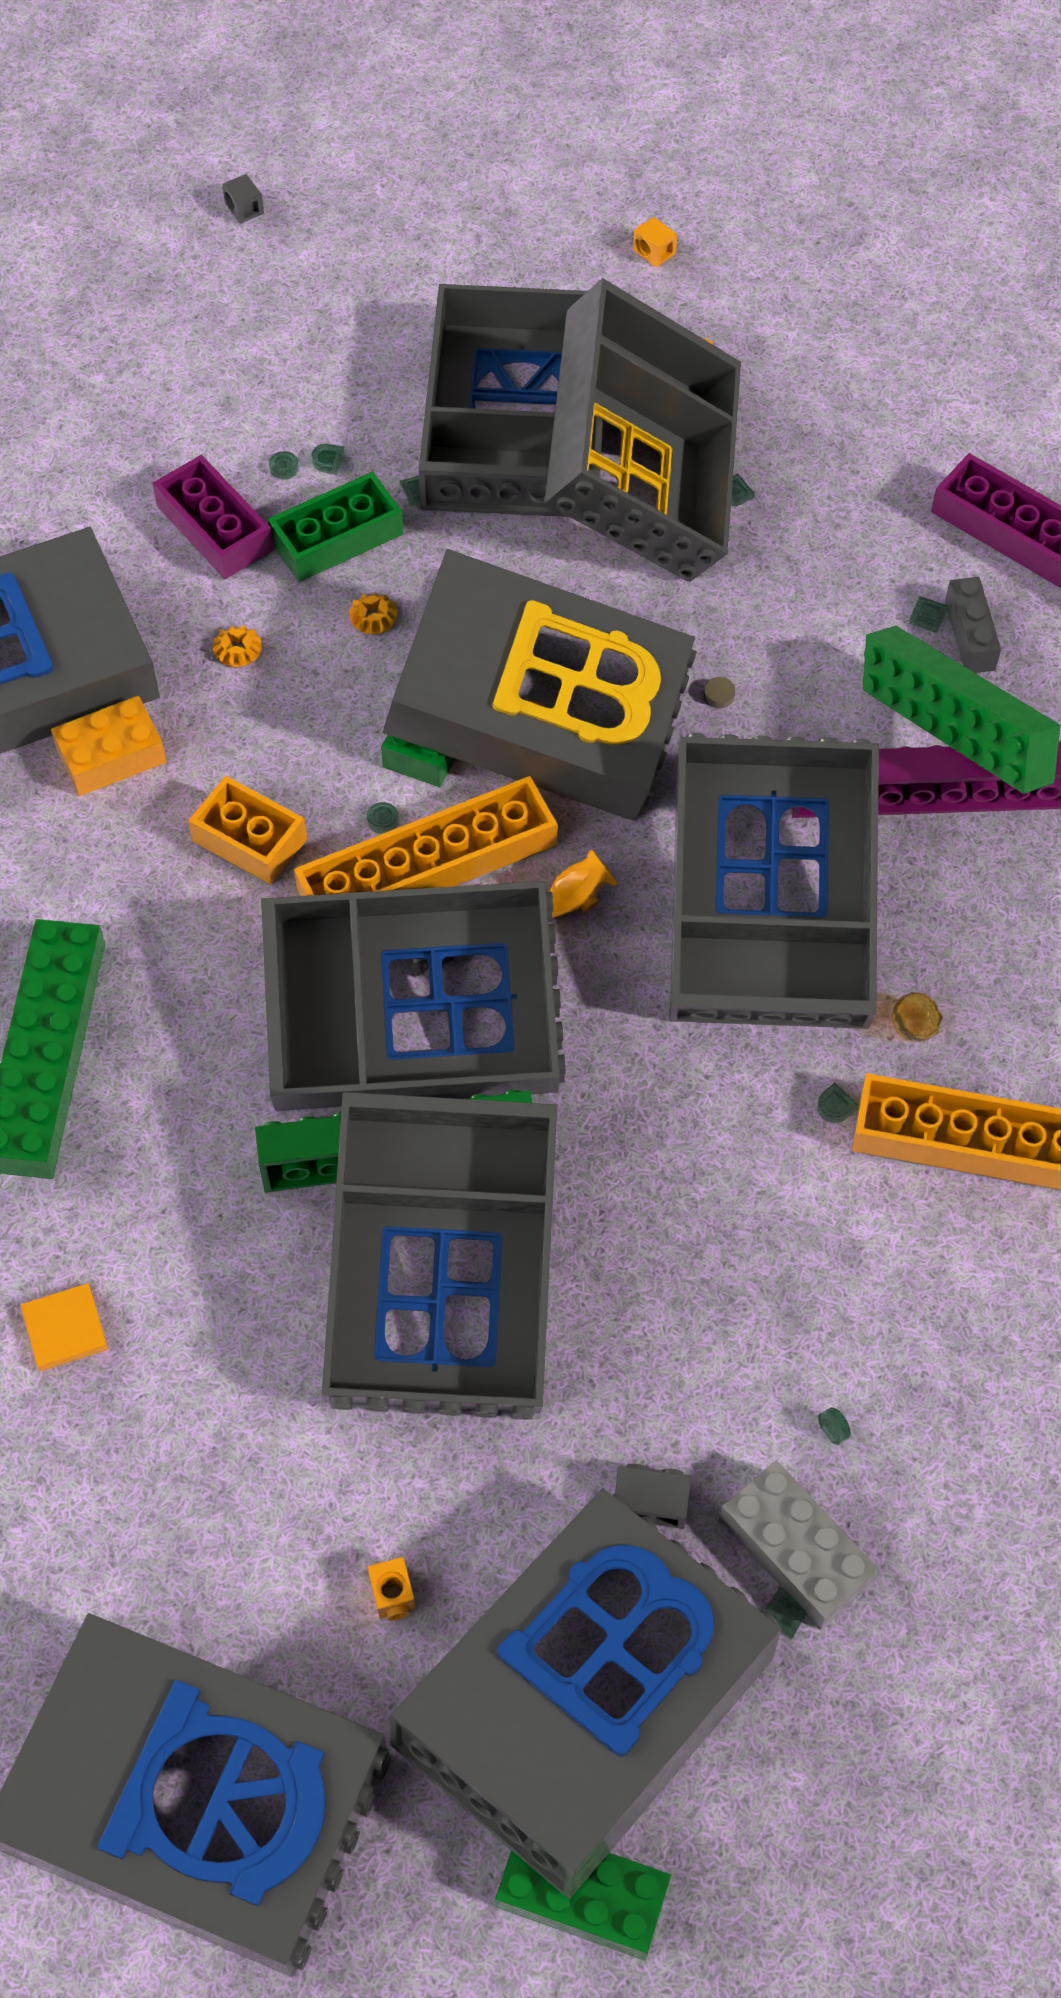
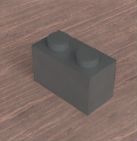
[615,1464,691,1529]

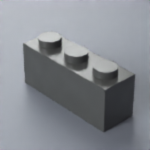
[945,576,1001,673]

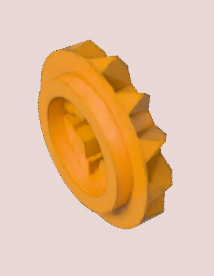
[349,591,398,634]
[213,624,262,667]

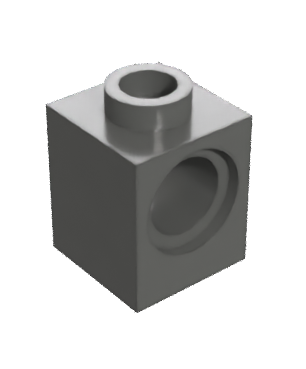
[222,174,264,224]

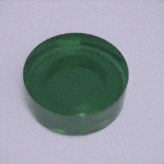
[269,451,299,480]
[367,802,399,834]
[818,1407,851,1445]

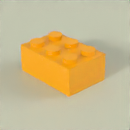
[51,695,167,796]
[188,775,307,885]

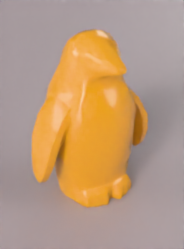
[549,849,618,918]

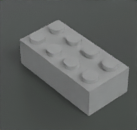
[719,1460,879,1630]

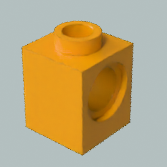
[633,217,677,268]
[367,1557,416,1621]

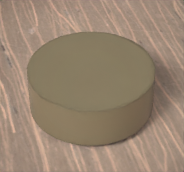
[704,677,735,709]

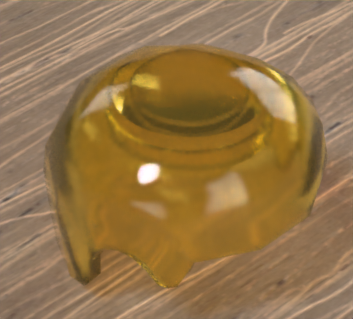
[891,992,943,1043]

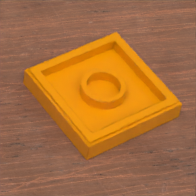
[20,1283,108,1372]

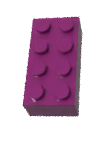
[152,454,274,580]

